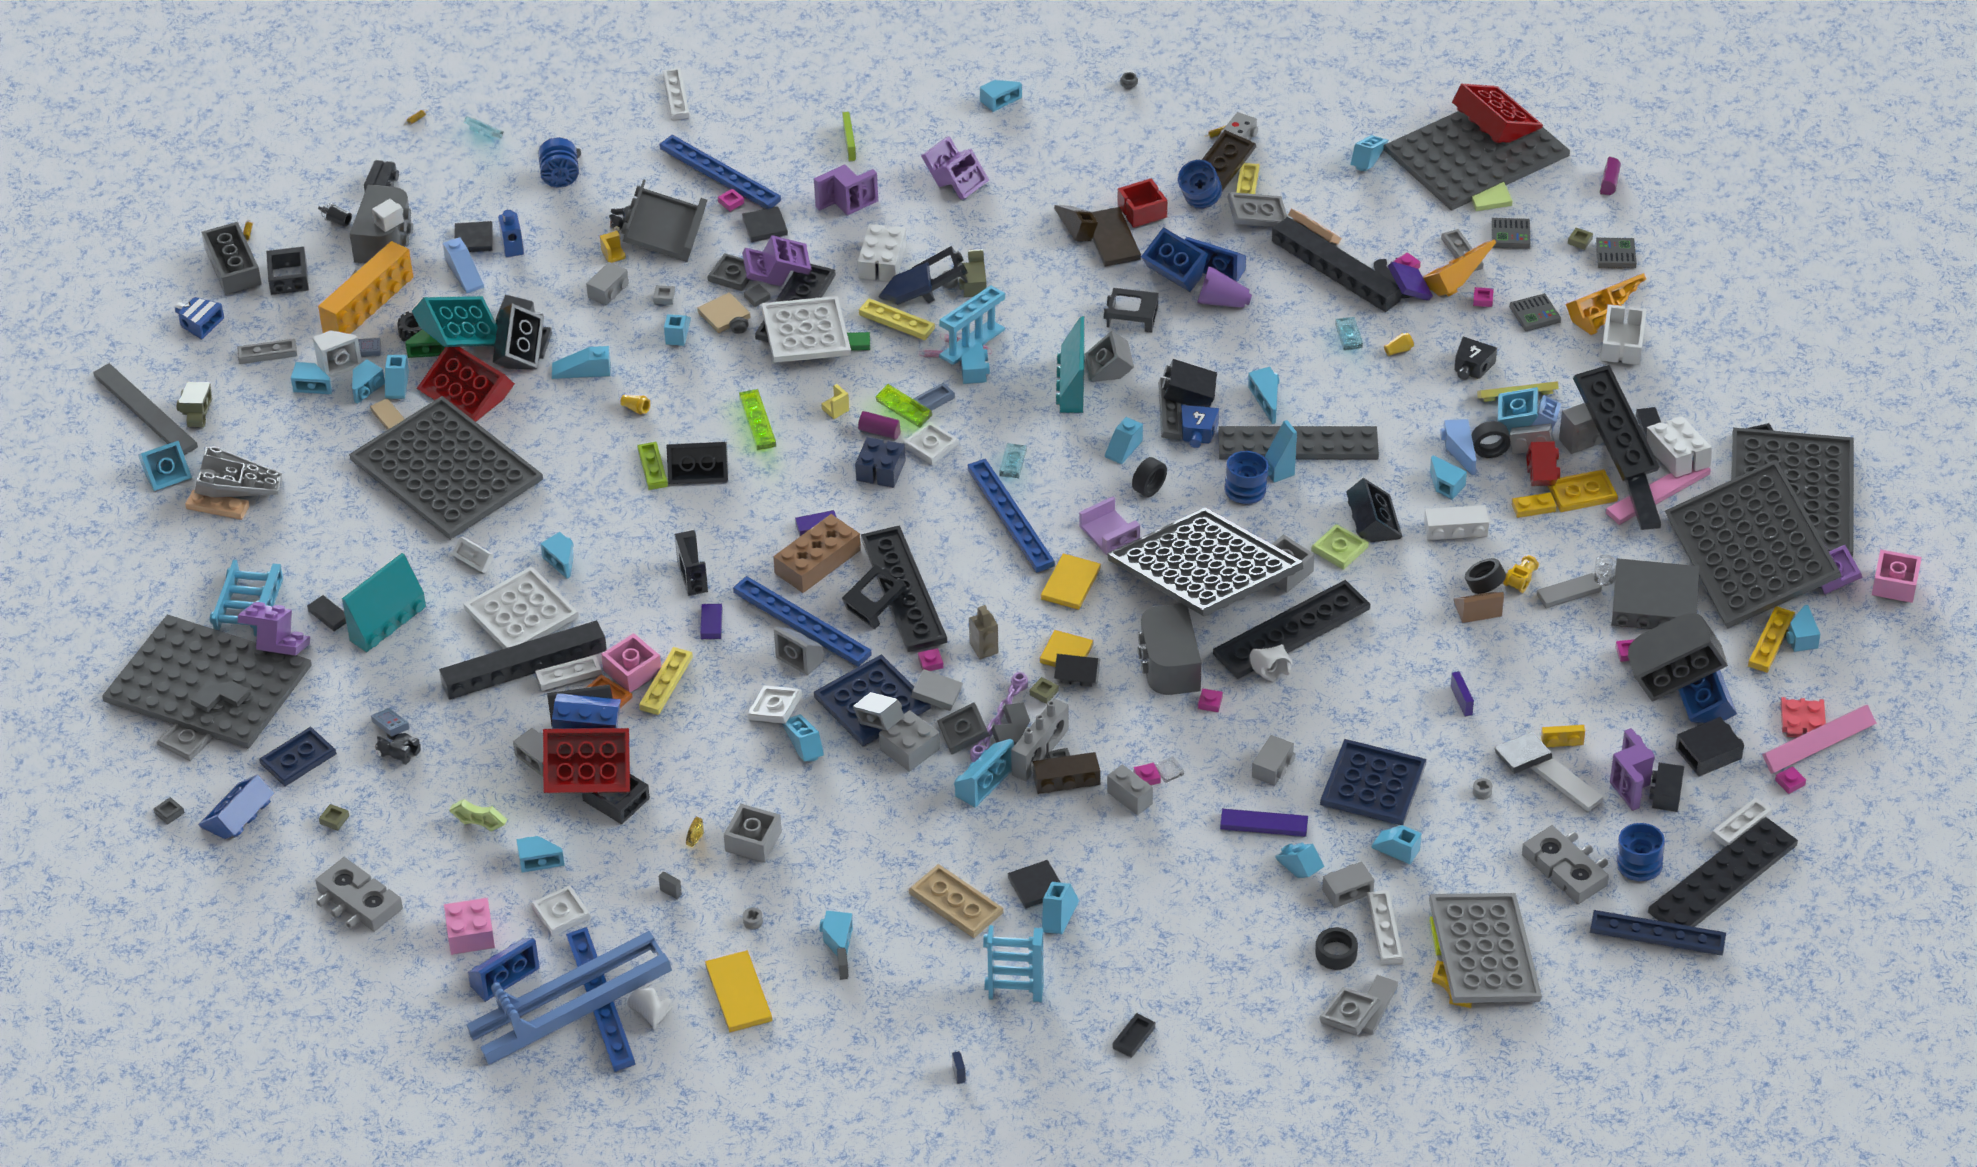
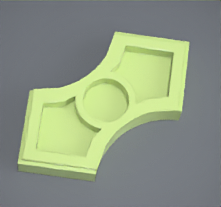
[449,799,508,831]

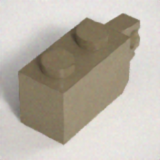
[969,605,999,659]

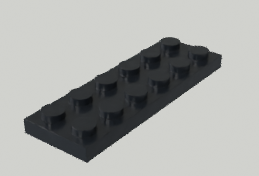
[755,263,836,343]
[1573,365,1660,481]

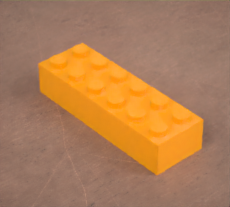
[318,241,413,334]

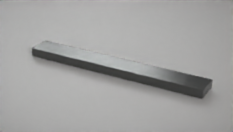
[93,363,198,455]

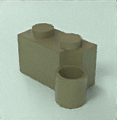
[959,249,987,297]
[176,382,212,428]

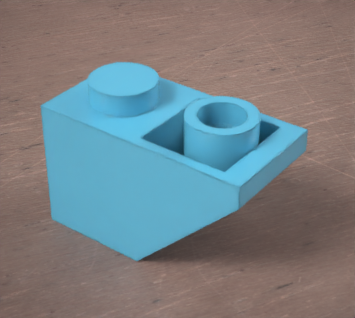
[664,314,691,346]
[961,342,990,384]
[385,355,409,399]
[352,359,385,404]
[1430,455,1467,500]
[1372,825,1422,864]
[1275,842,1325,878]
[1042,882,1079,934]

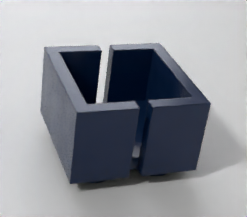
[855,437,906,488]

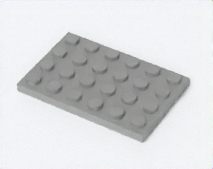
[1429,893,1542,1003]

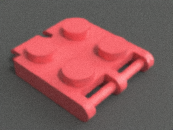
[1781,697,1826,738]

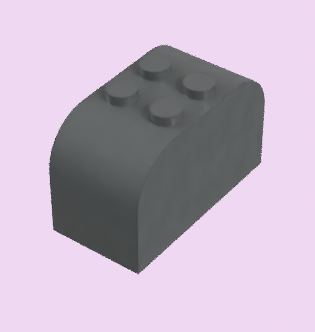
[349,185,413,263]
[1137,603,1202,695]
[1628,613,1728,701]

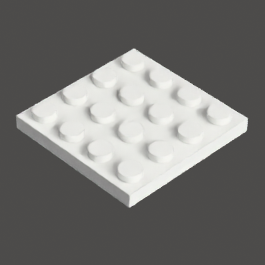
[761,296,851,363]
[464,566,579,649]

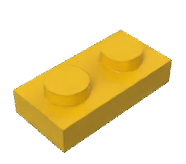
[1511,492,1557,518]
[1540,725,1585,747]

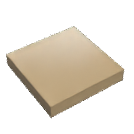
[697,292,751,333]

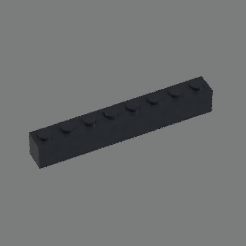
[1272,217,1401,312]
[439,620,607,700]

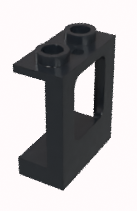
[912,246,968,304]
[1103,288,1159,333]
[674,530,708,596]
[842,564,909,630]

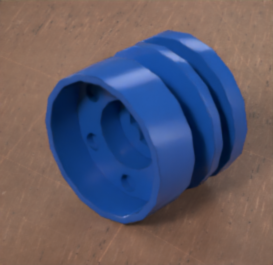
[538,137,579,188]
[1177,159,1222,209]
[1224,451,1269,504]
[1617,823,1665,881]

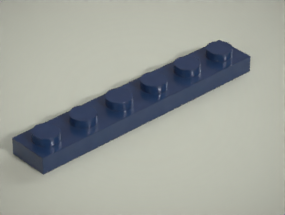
[1590,910,1727,956]

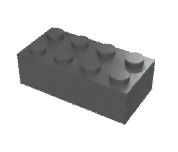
[201,222,262,295]

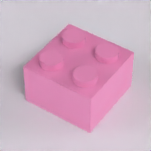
[1872,549,1922,603]
[601,633,661,692]
[444,898,495,955]

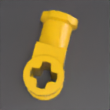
[1503,555,1539,593]

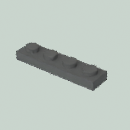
[1158,377,1183,440]

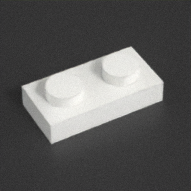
[452,537,494,573]

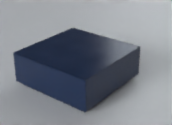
[952,1051,966,1084]

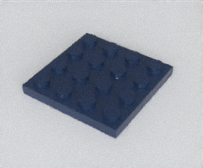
[814,654,931,747]
[1320,739,1427,825]

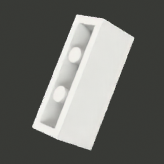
[1424,505,1489,540]

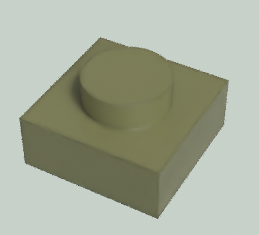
[1568,227,1593,250]
[1029,677,1059,704]
[319,804,349,831]

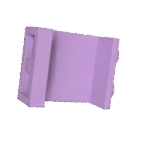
[1079,497,1140,555]

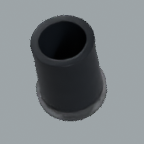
[318,203,352,227]

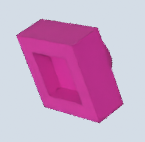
[718,189,744,211]
[1394,252,1421,269]
[1473,287,1494,307]
[1615,639,1634,662]
[918,648,943,671]
[1198,688,1223,712]
[1134,762,1161,785]
[1775,766,1806,794]

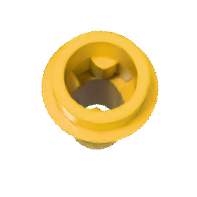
[1384,333,1414,356]
[620,394,651,415]

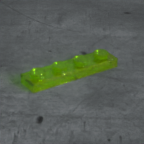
[739,389,776,451]

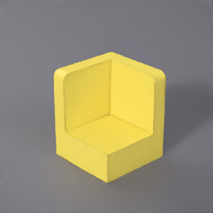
[821,384,849,419]

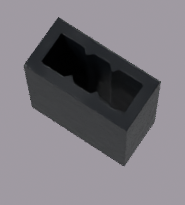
[1162,359,1217,407]
[1675,717,1744,776]

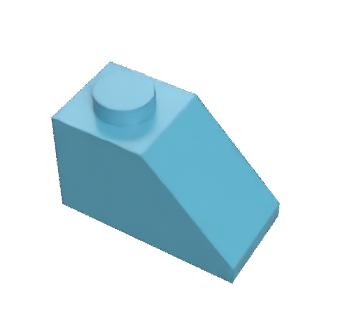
[980,80,1022,112]
[291,362,332,394]
[1105,417,1143,464]
[540,532,574,579]
[1786,605,1821,652]
[516,836,565,873]
[819,910,853,957]

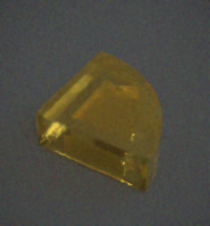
[686,816,704,847]

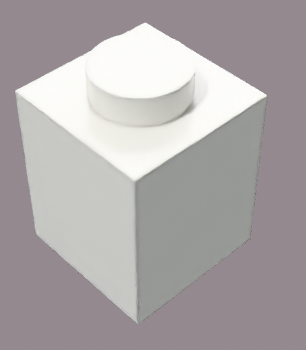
[372,199,404,232]

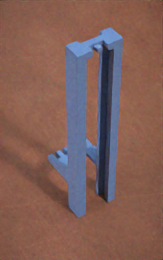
[466,930,672,1065]

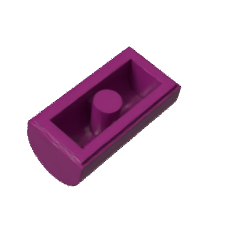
[1600,156,1621,195]
[858,411,901,440]

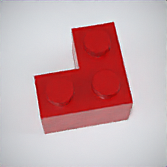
[1526,441,1560,486]

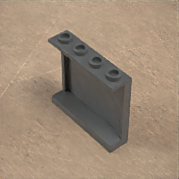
[621,179,708,262]
[1611,558,1699,629]

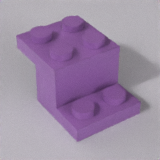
[921,136,989,200]
[814,164,878,216]
[742,235,811,287]
[1820,540,1863,594]
[238,602,310,656]
[1610,728,1655,811]

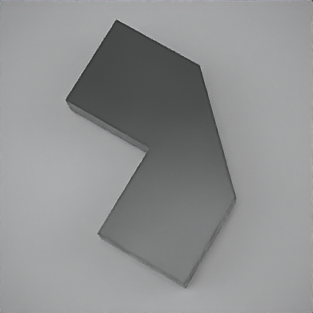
[190,681,251,712]
[991,702,1030,745]

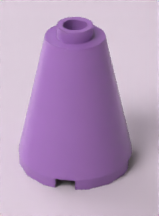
[1197,267,1252,308]

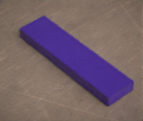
[1220,808,1308,837]

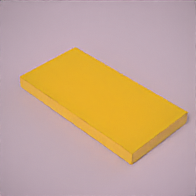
[705,950,772,1033]

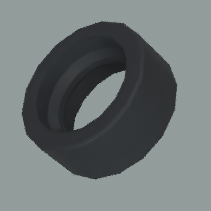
[1471,421,1511,458]
[1132,457,1167,497]
[1464,558,1506,594]
[1315,927,1358,970]

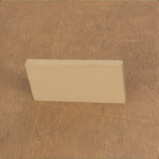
[909,864,1003,938]

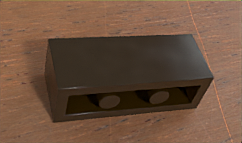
[1033,752,1101,794]

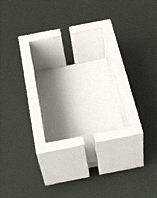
[858,224,907,282]
[1601,305,1647,365]
[1647,416,1712,477]

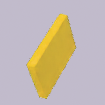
[1548,469,1618,512]
[1041,553,1101,610]

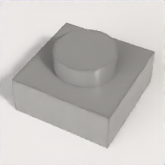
[653,285,675,305]

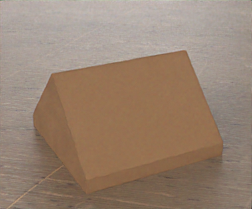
[1453,592,1504,623]

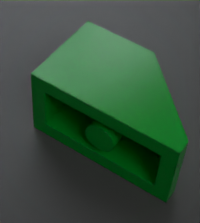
[405,329,445,358]

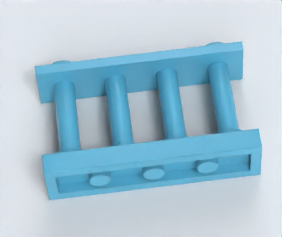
[939,285,1005,365]
[210,560,283,637]
[983,925,1044,1002]

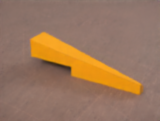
[1566,273,1646,335]

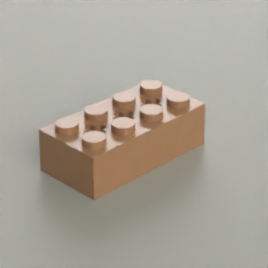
[773,514,861,593]

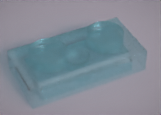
[463,116,504,139]
[1335,317,1363,350]
[999,443,1027,479]

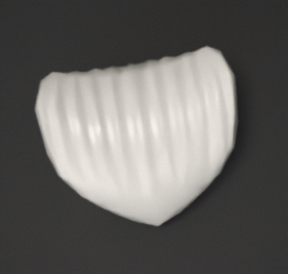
[1250,644,1293,682]
[628,982,673,1030]

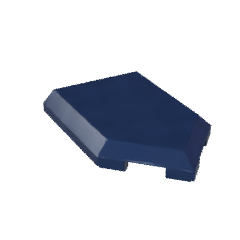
[878,262,932,305]

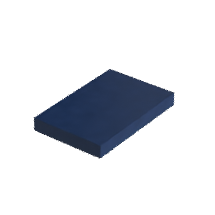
[259,726,337,787]

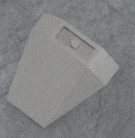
[194,446,282,498]

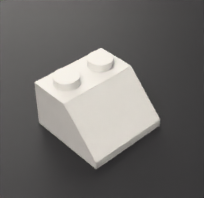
[313,330,362,378]

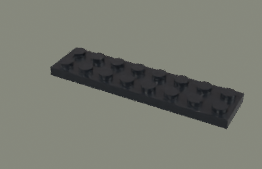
[861,525,947,652]
[1213,580,1371,679]
[1648,817,1798,927]

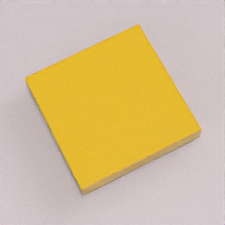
[1040,630,1093,667]

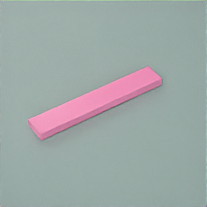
[1606,460,1711,525]
[1762,704,1877,774]

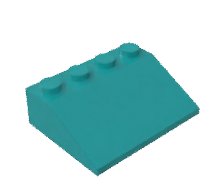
[412,296,497,347]
[1056,316,1085,413]
[342,553,426,653]

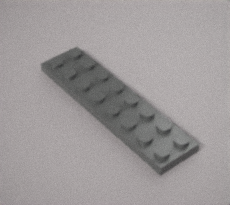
[1218,426,1379,460]

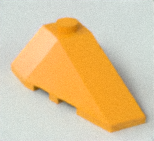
[1423,239,1496,297]

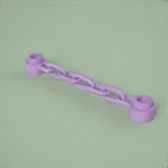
[970,672,1028,762]

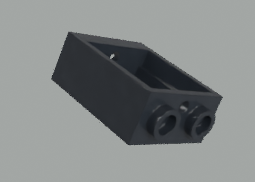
[266,246,309,295]
[582,774,650,824]

